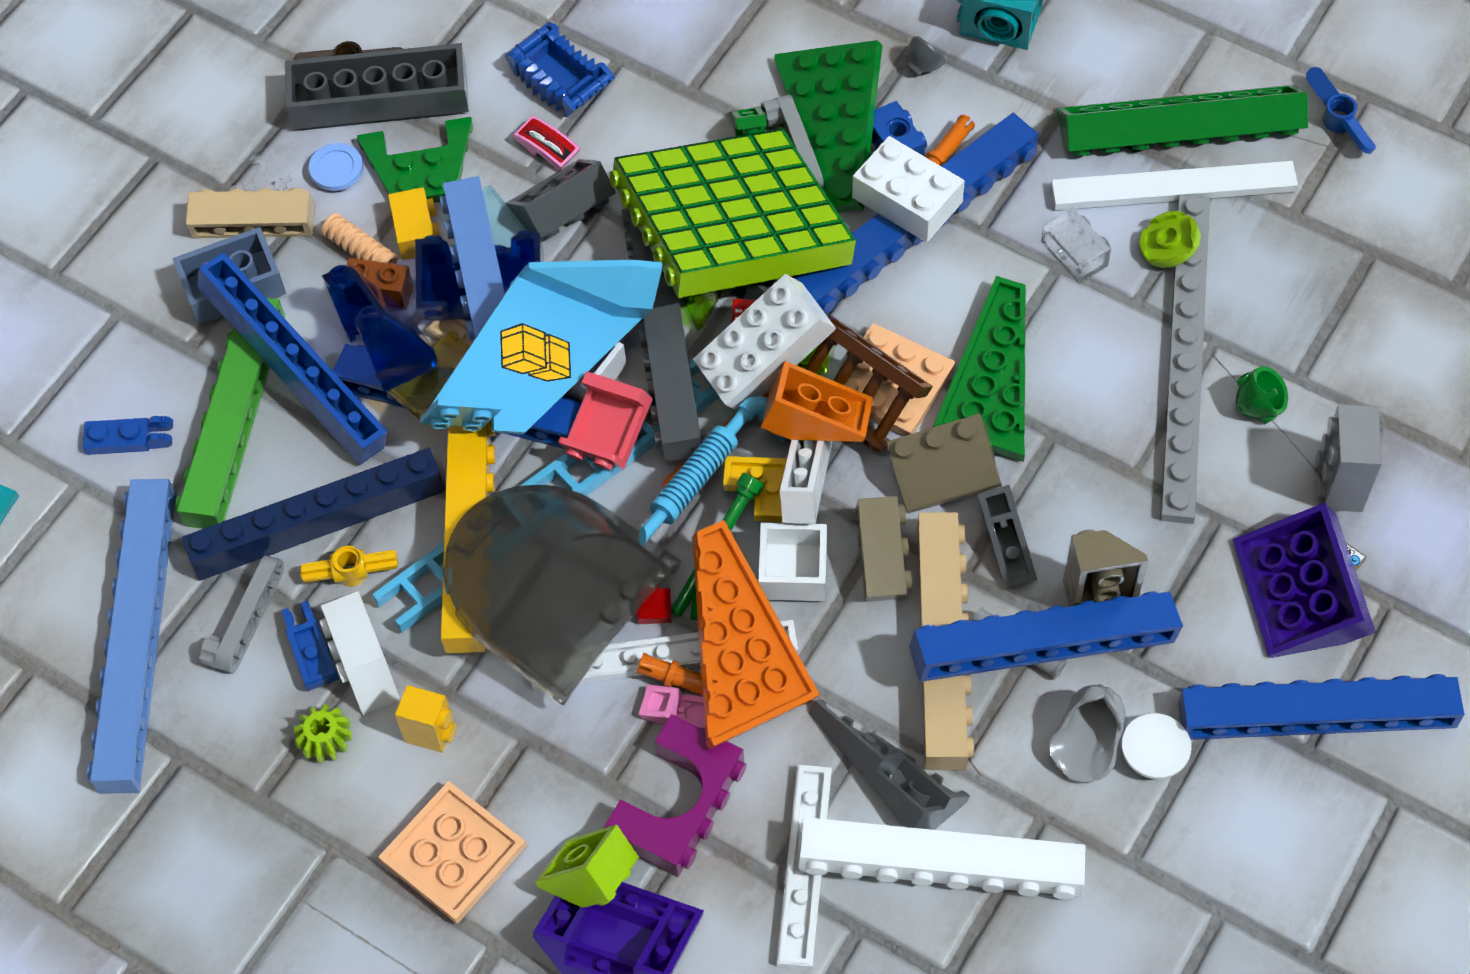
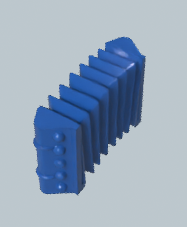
[505,22,615,117]

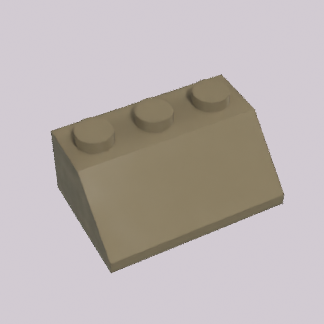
[887,414,1002,513]
[1063,530,1148,606]

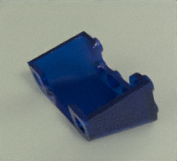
[415,230,544,321]

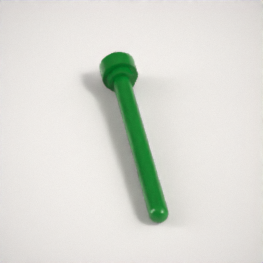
[671,472,765,617]

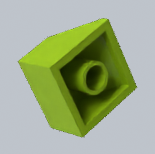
[535,824,639,908]

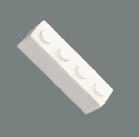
[780,440,832,525]

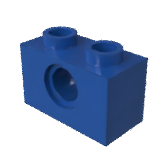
[872,101,927,156]

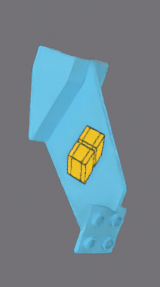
[420,260,662,434]

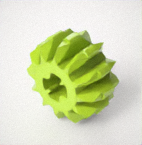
[293,703,353,764]

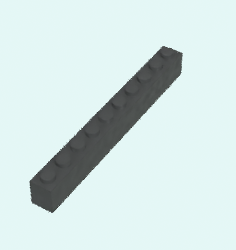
[621,209,702,462]

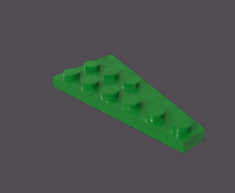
[933,276,1026,462]

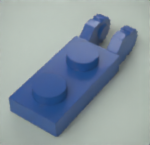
[82,416,174,455]
[281,601,339,691]

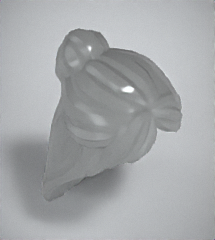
[1049,684,1126,783]

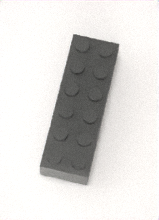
[285,43,469,129]

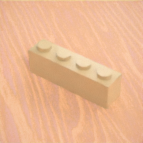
[186,188,315,238]

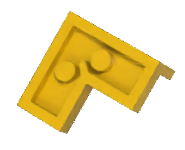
[723,456,787,523]

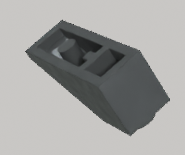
[977,485,1038,589]

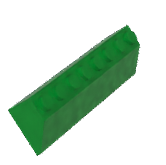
[1057,85,1308,156]

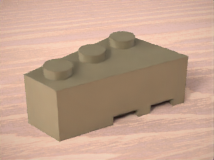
[855,496,912,602]

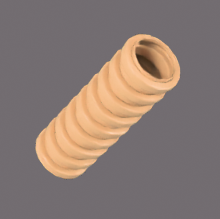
[321,213,398,264]

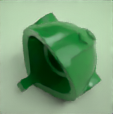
[1235,366,1288,425]

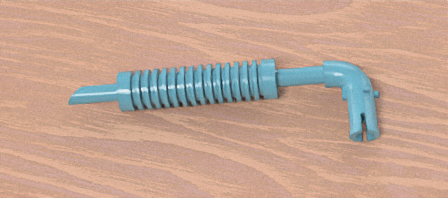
[639,395,787,546]

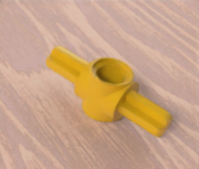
[300,546,398,587]

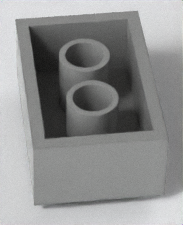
[1316,404,1382,512]

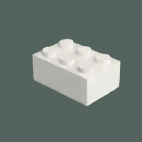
[852,136,965,243]

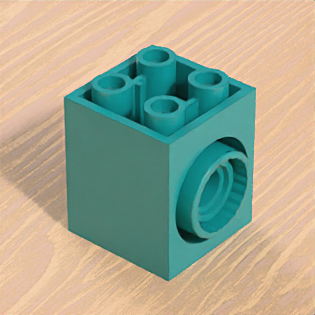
[957,0,1043,50]

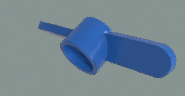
[1306,67,1376,154]

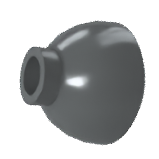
[906,36,945,76]

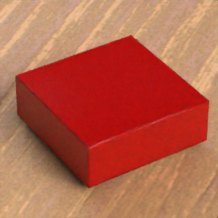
[637,588,672,624]

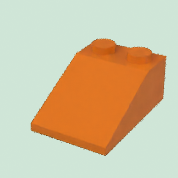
[761,361,873,442]

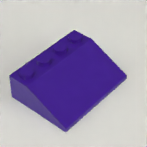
[1233,502,1376,658]

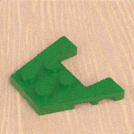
[357,116,473,203]

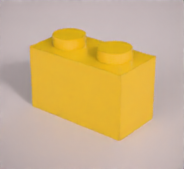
[388,187,441,260]
[395,685,457,753]

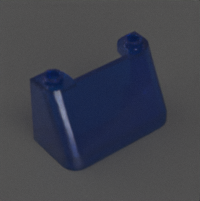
[322,265,438,392]

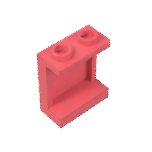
[558,371,653,471]

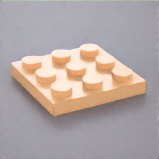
[845,323,956,436]
[378,781,527,924]

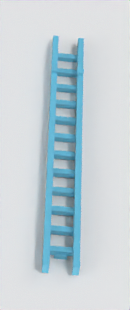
[372,359,719,633]

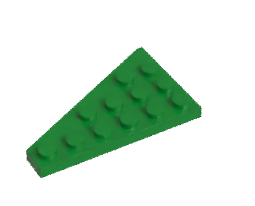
[774,40,883,212]

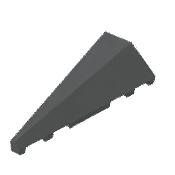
[809,700,970,830]

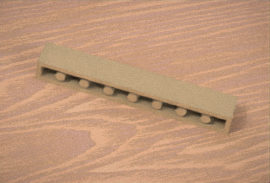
[917,512,974,770]

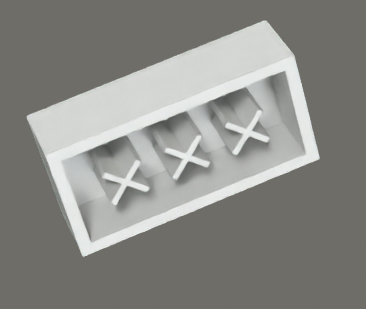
[693,274,836,410]

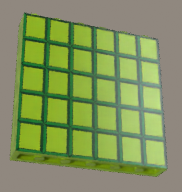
[609,128,856,298]

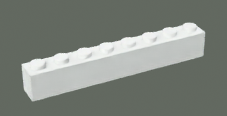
[799,817,1085,900]

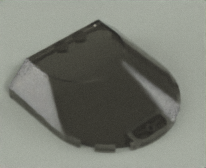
[443,485,682,706]

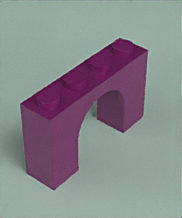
[603,714,747,877]

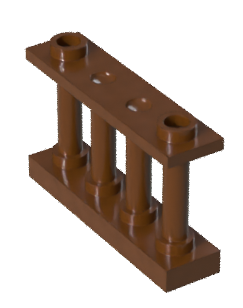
[805,316,933,453]

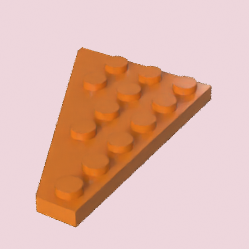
[692,520,820,750]

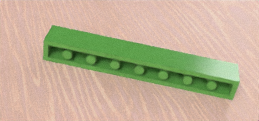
[175,298,285,529]

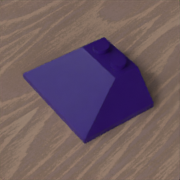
[533,882,704,974]

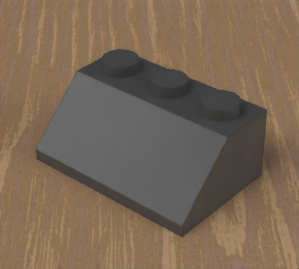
[505,159,616,240]

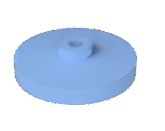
[309,143,364,191]

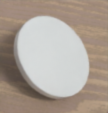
[1121,713,1191,779]

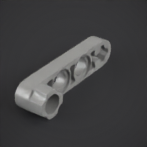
[761,94,824,189]
[199,555,284,673]

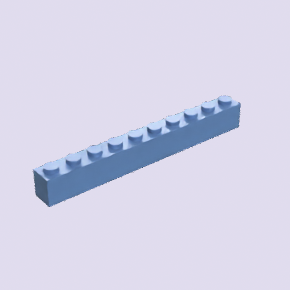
[87,479,176,794]

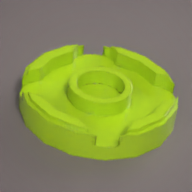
[1139,211,1201,268]

